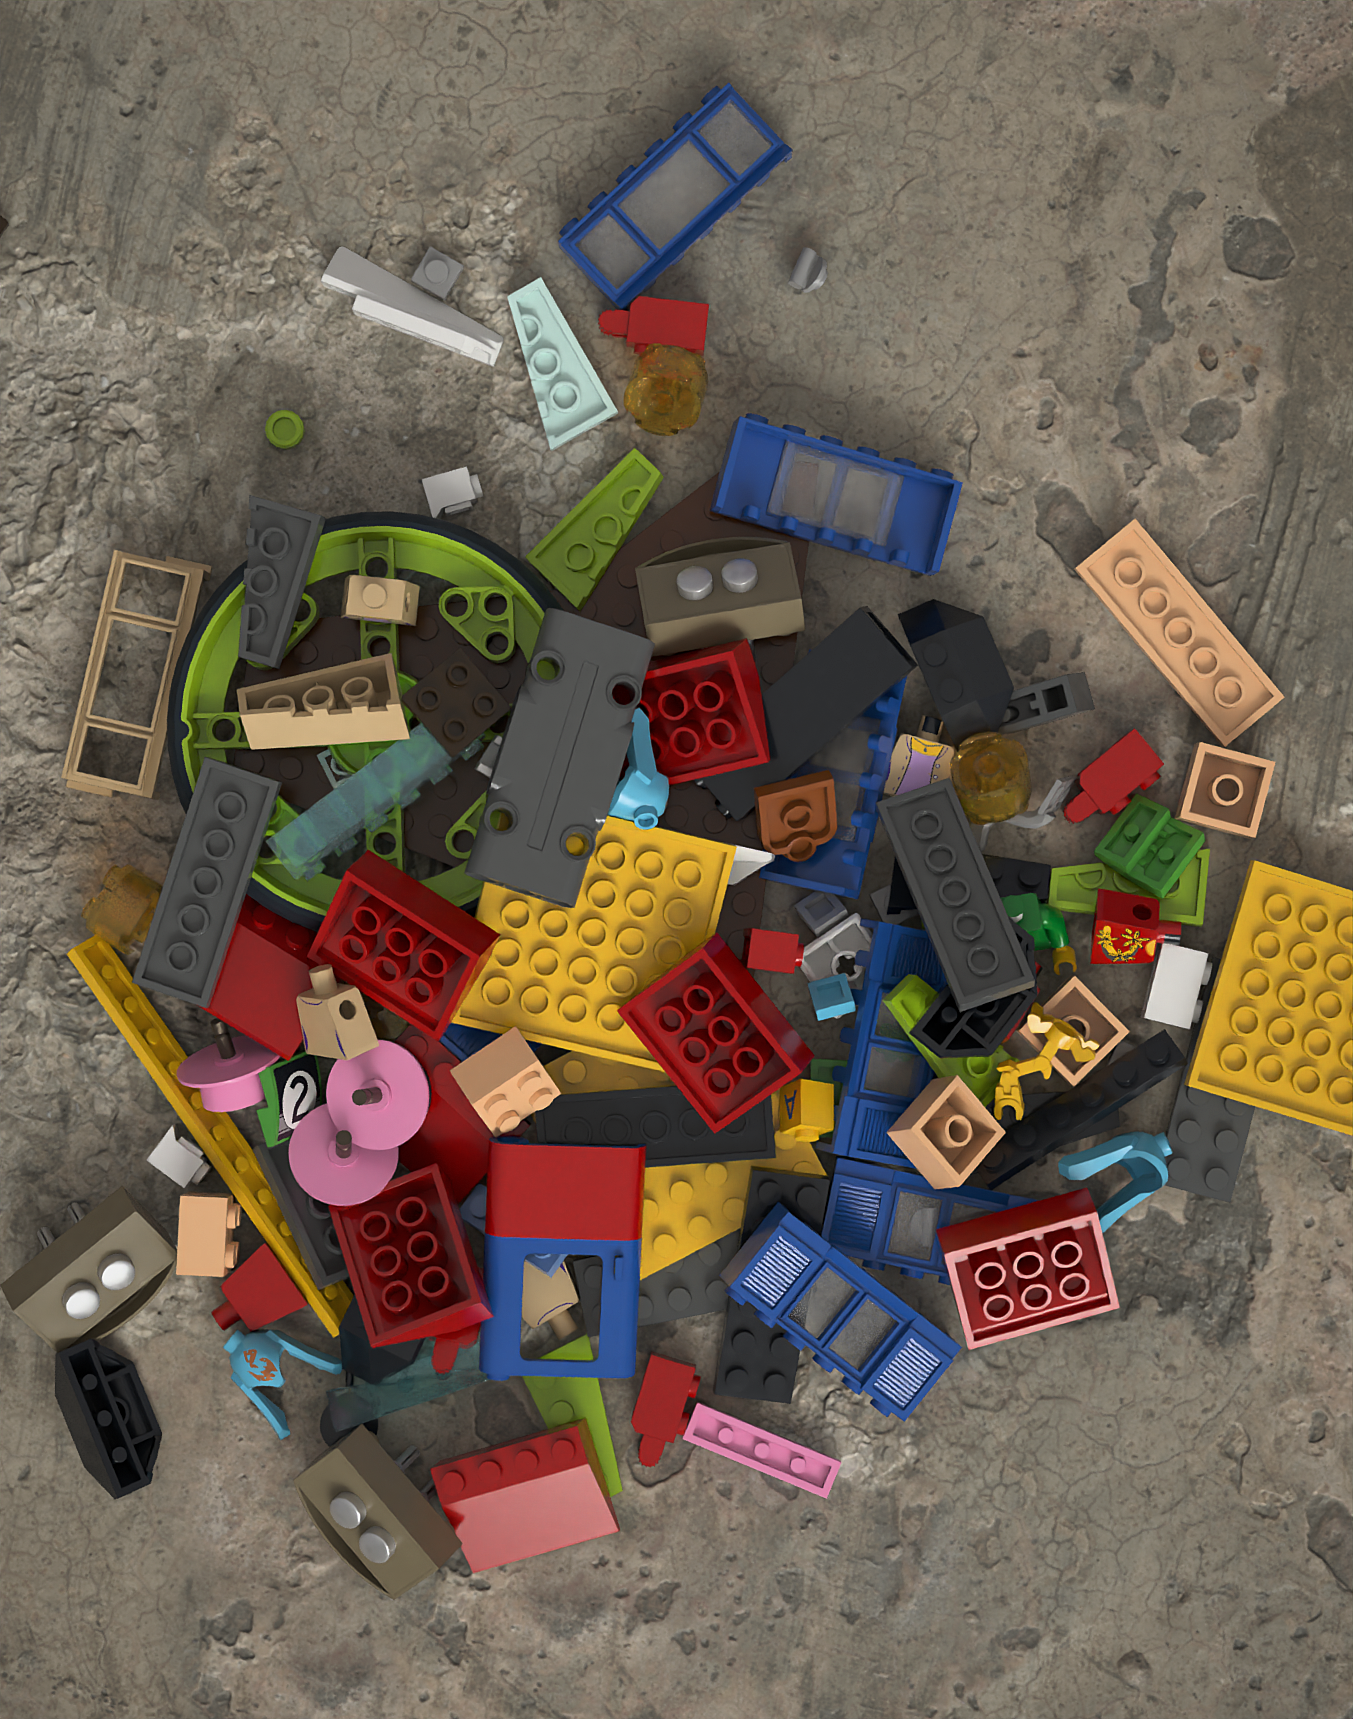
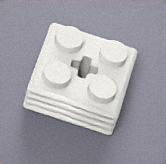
[800,913,873,1019]

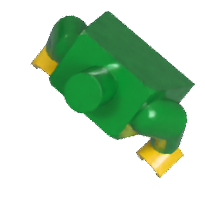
[1000,893,1077,975]

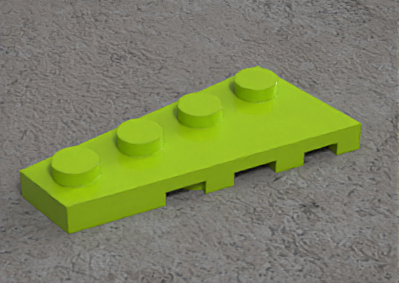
[525,448,664,612]
[1047,849,1210,927]
[883,974,1020,1107]
[522,1333,623,1497]

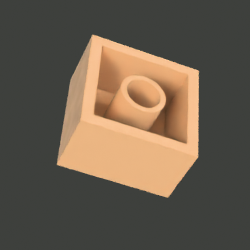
[1174,742,1275,839]
[1016,975,1130,1086]
[450,1026,561,1137]
[886,1075,1006,1190]
[176,1191,242,1277]

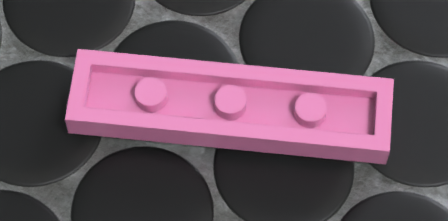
[682,1401,842,1499]

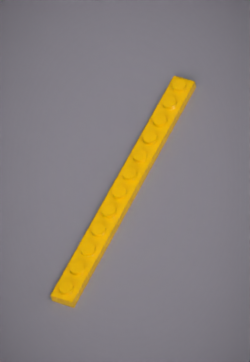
[67,931,354,1338]

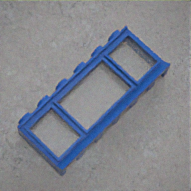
[558,83,793,311]

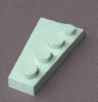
[507,277,618,451]

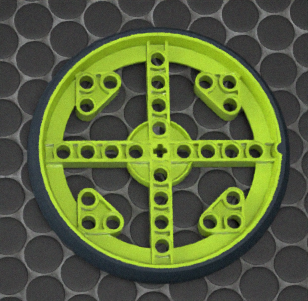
[167,511,564,932]

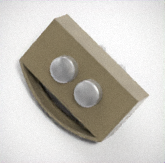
[635,537,805,662]
[0,1186,177,1353]
[293,1424,463,1600]

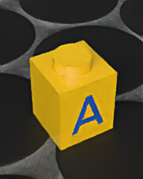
[780,1079,834,1142]

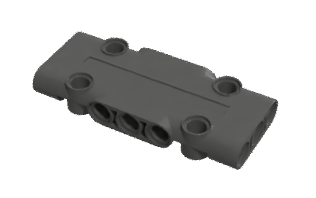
[464,608,655,908]

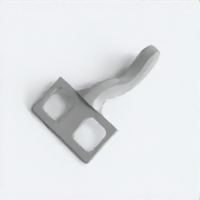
[968,775,1077,852]

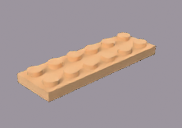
[1074,519,1285,748]

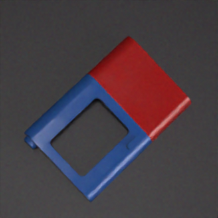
[479,1136,647,1381]

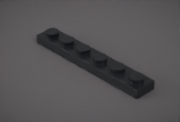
[975,1029,1188,1191]

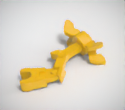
[994,1002,1099,1120]

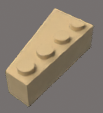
[237,653,410,750]

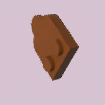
[754,770,837,862]

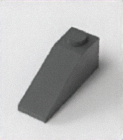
[996,672,1095,738]

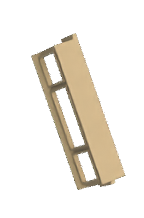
[61,550,213,800]

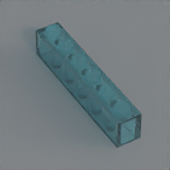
[266,724,487,881]

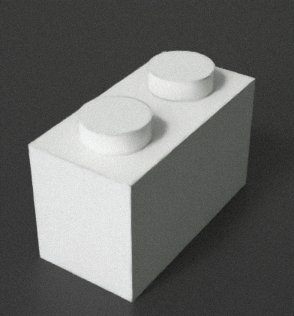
[1140,943,1212,1029]

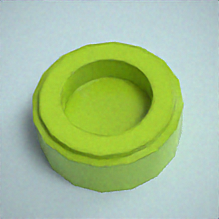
[265,410,305,450]

